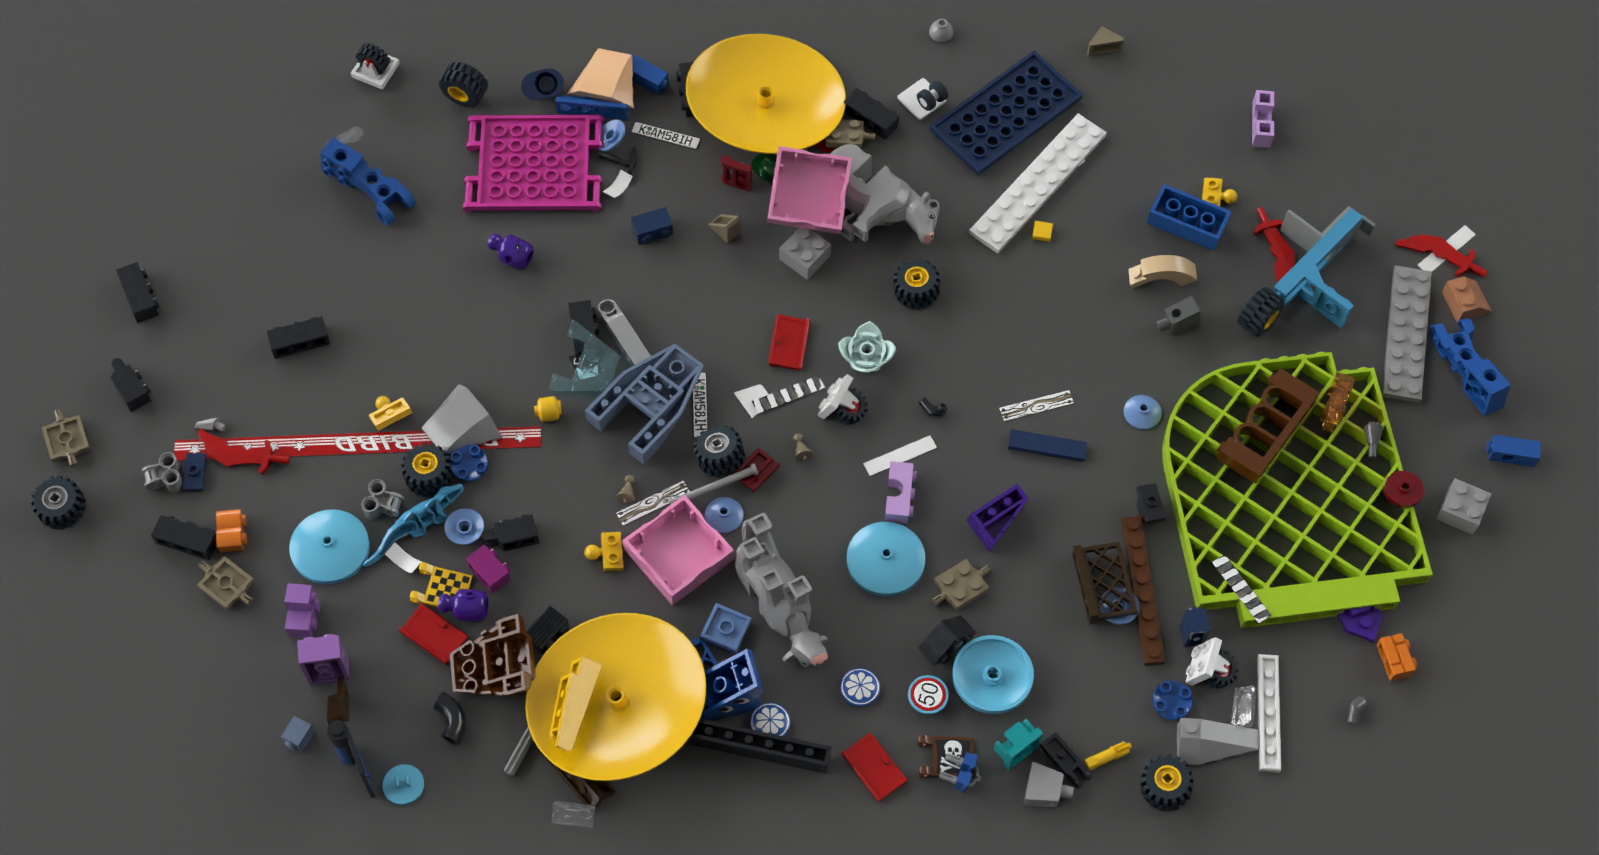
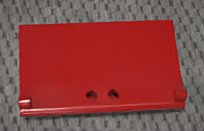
[768,314,810,371]
[399,604,469,666]
[841,732,908,803]

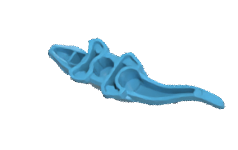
[362,484,464,567]

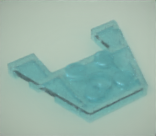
[548,320,621,391]

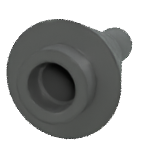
[1364,422,1383,458]

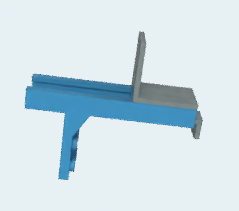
[1273,206,1376,328]

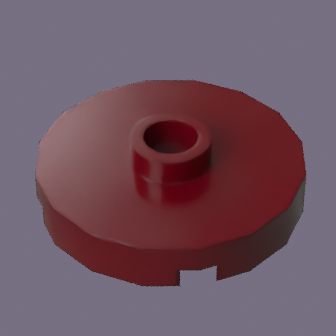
[1384,471,1424,508]

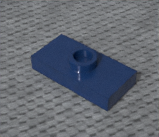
[183,453,207,492]

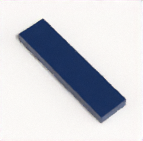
[1008,429,1087,462]

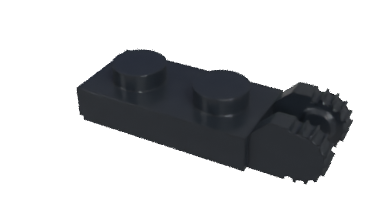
[1040,732,1092,788]

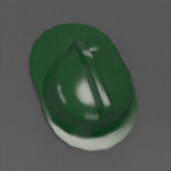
[751,154,777,186]

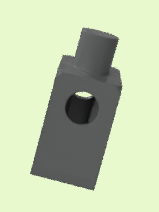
[1156,296,1200,335]

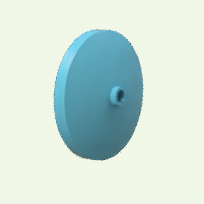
[289,509,370,584]
[846,522,925,597]
[952,635,1034,714]

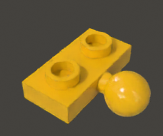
[1202,178,1238,206]
[369,396,412,431]
[584,532,624,572]

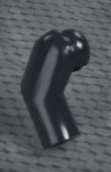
[919,398,947,417]

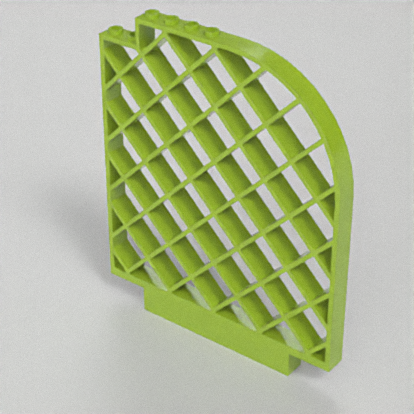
[1162,352,1433,629]

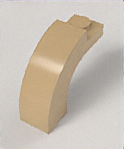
[1128,255,1197,288]

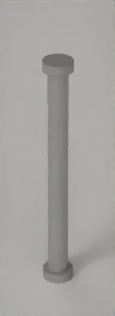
[668,464,758,505]

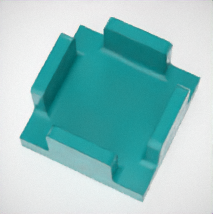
[993,719,1043,771]

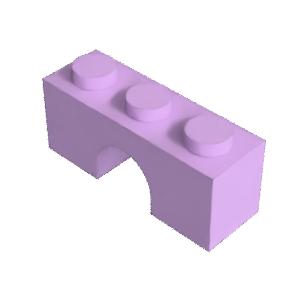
[1252,90,1274,148]
[885,461,917,524]

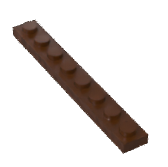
[1121,516,1165,666]

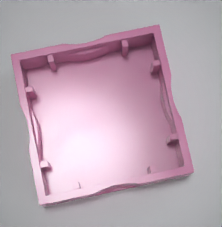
[767,146,852,234]
[623,495,734,606]

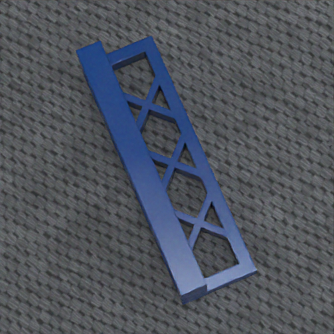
[555,95,630,120]

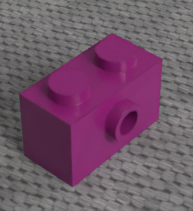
[466,544,511,594]

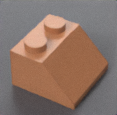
[1442,276,1492,323]

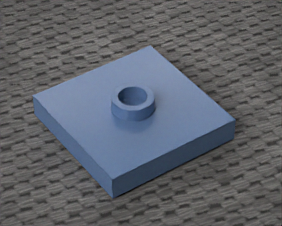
[700,603,752,654]

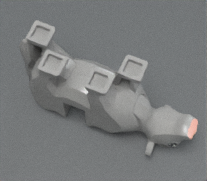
[830,143,940,244]
[735,513,828,668]

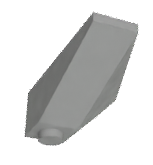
[1177,718,1259,766]

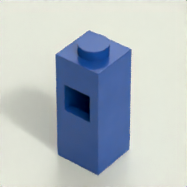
[632,54,669,95]
[1486,435,1541,467]

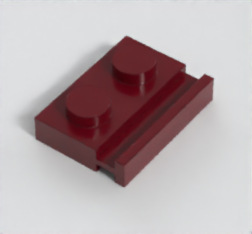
[733,447,780,493]

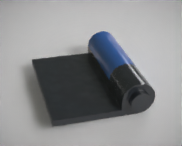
[327,720,375,799]

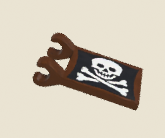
[917,735,975,778]

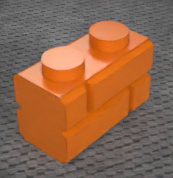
[1376,633,1417,681]

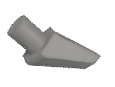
[194,418,226,431]

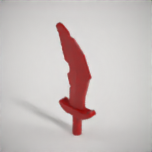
[1253,207,1295,283]
[1395,234,1488,278]
[198,429,290,475]

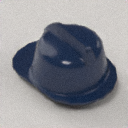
[521,68,564,100]

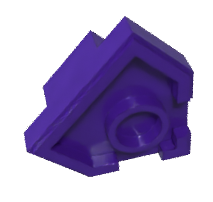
[1337,606,1383,643]

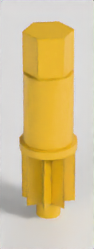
[1084,741,1132,771]

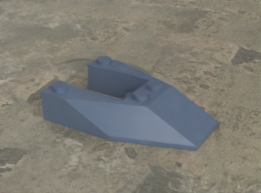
[585,344,704,465]

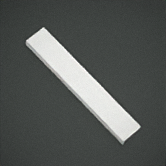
[1257,654,1281,773]

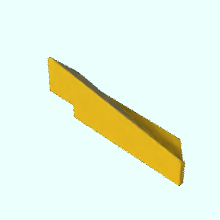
[550,657,601,751]

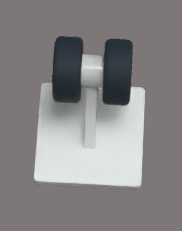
[897,78,948,120]

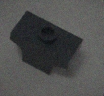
[1136,483,1166,524]

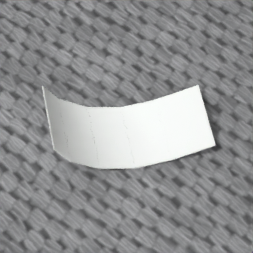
[603,170,633,198]
[385,543,422,573]

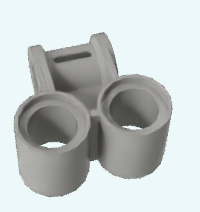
[142,452,183,493]
[361,479,405,520]

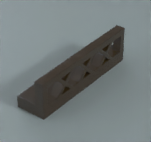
[327,676,350,725]
[540,751,616,812]

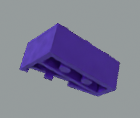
[967,483,1029,552]

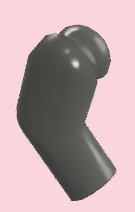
[1347,696,1367,723]

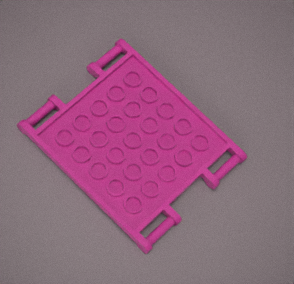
[463,115,604,212]

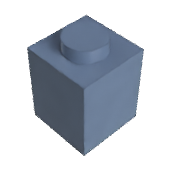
[281,716,315,752]

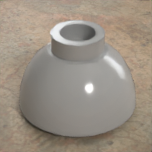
[929,19,953,42]

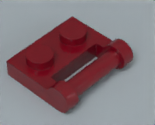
[720,155,752,192]

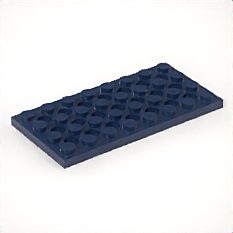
[930,50,1083,175]

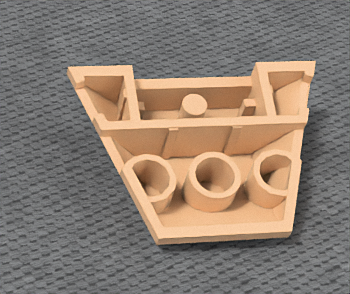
[567,48,634,109]

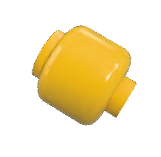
[534,396,562,423]

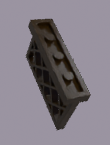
[1072,542,1137,625]

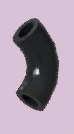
[434,692,466,746]

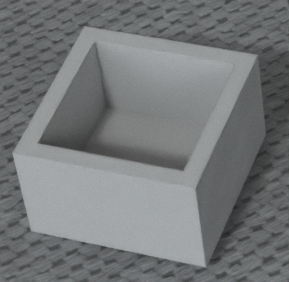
[779,228,831,280]
[1436,478,1492,535]

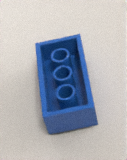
[1147,184,1232,251]

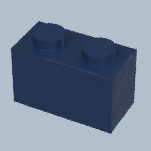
[631,207,673,245]
[1179,607,1210,648]

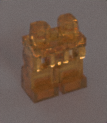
[1320,372,1355,432]

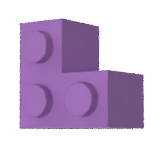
[284,583,321,637]

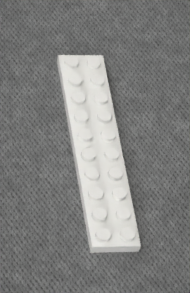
[969,114,1107,254]

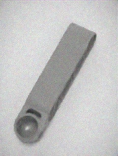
[598,299,651,367]

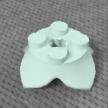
[838,321,896,373]

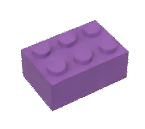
[297,634,350,685]

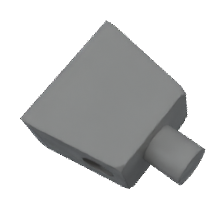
[1024,762,1074,807]

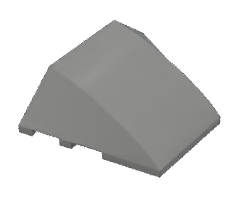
[422,384,502,455]

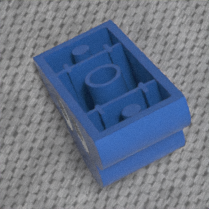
[700,649,764,720]

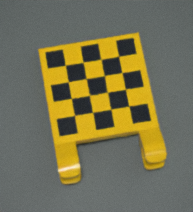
[410,562,473,607]

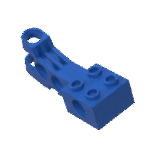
[320,137,416,226]
[1430,318,1511,416]

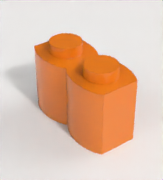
[216,509,247,553]

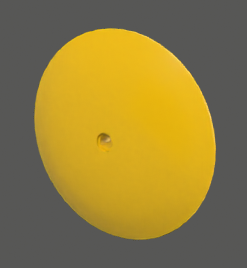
[686,34,846,154]
[525,613,706,781]

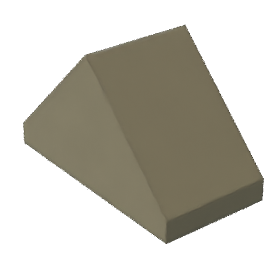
[1087,26,1124,56]
[708,214,741,243]

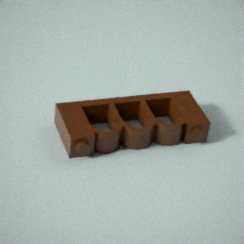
[1217,368,1320,484]

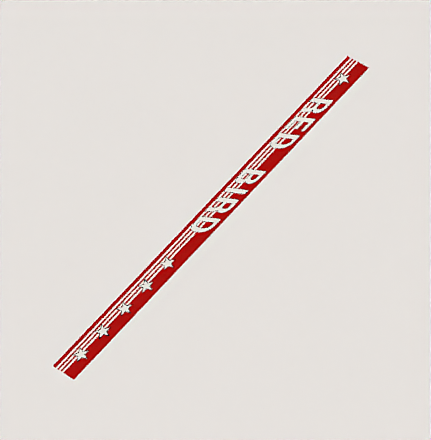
[174,426,541,461]

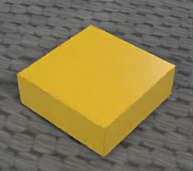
[1032,221,1053,242]

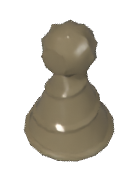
[793,433,813,461]
[616,475,635,504]

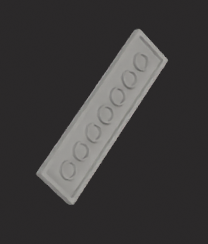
[1382,265,1432,403]

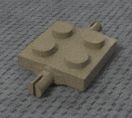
[825,119,875,149]
[42,409,91,468]
[197,556,255,610]
[932,559,991,611]

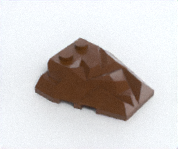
[450,614,536,696]

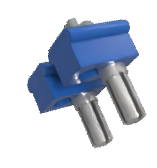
[939,752,982,793]

